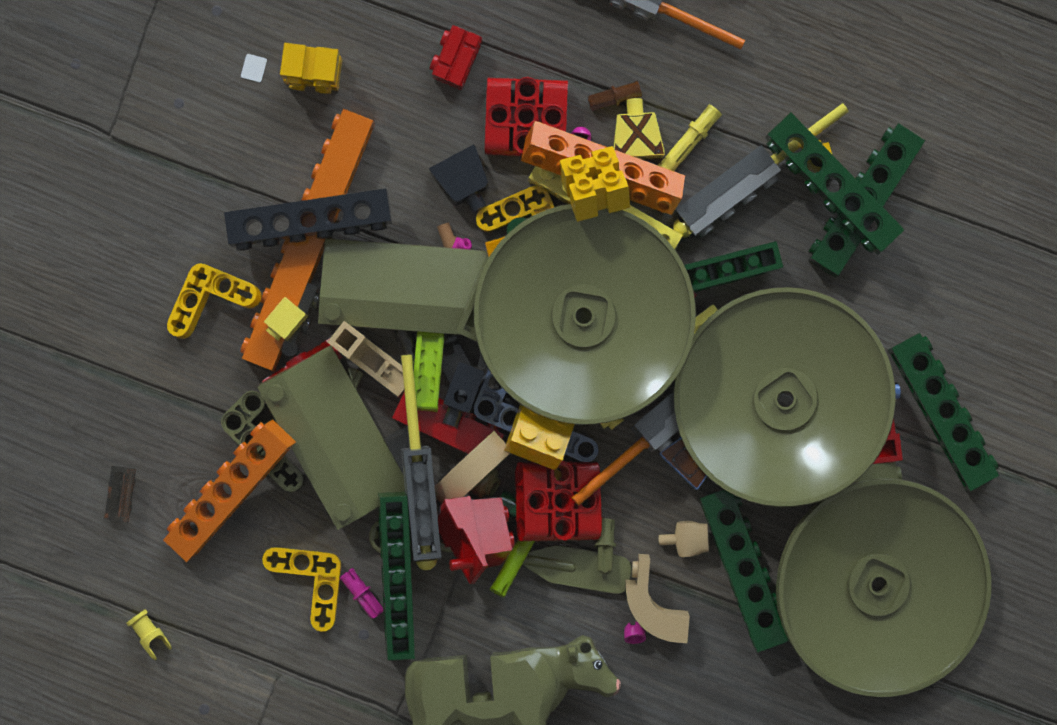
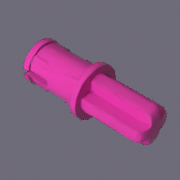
[339,568,383,619]

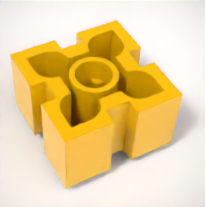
[280,43,342,94]
[560,146,630,222]

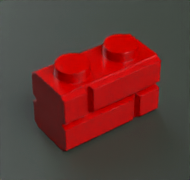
[429,25,483,90]

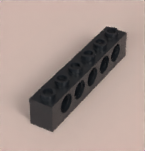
[224,188,393,251]

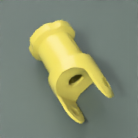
[126,609,172,660]

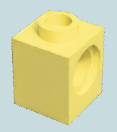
[264,297,308,341]

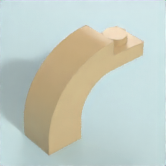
[327,321,404,398]
[435,431,510,504]
[625,554,690,643]

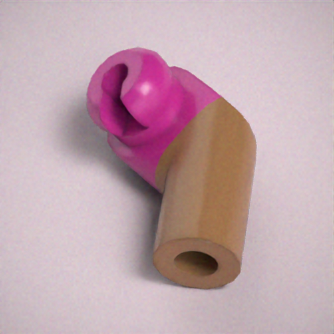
[437,223,472,249]

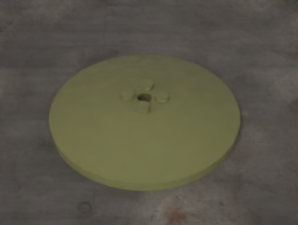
[474,204,696,425]
[674,287,896,507]
[776,478,991,697]

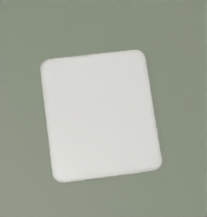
[241,54,267,82]

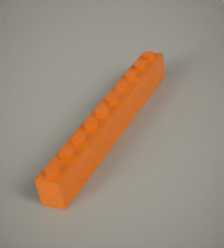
[240,109,375,372]

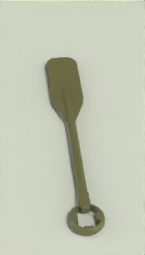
[369,520,631,594]

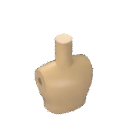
[659,521,709,557]

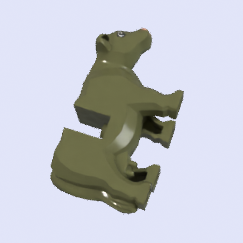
[405,635,621,725]

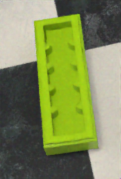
[414,331,444,412]

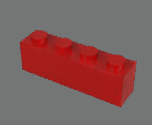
[392,391,504,454]

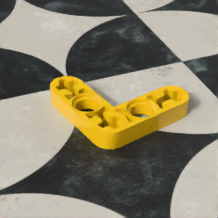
[476,185,554,232]
[167,263,262,339]
[262,547,341,632]

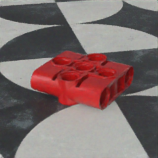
[485,77,568,157]
[515,461,602,541]

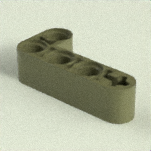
[221,391,305,492]

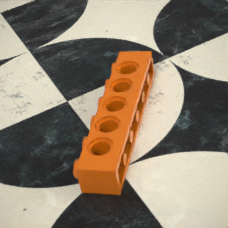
[521,121,685,215]
[163,420,296,562]

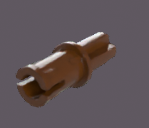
[588,81,642,111]

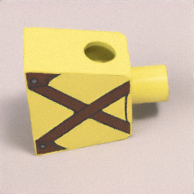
[613,98,665,160]

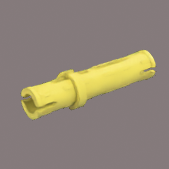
[658,104,722,171]

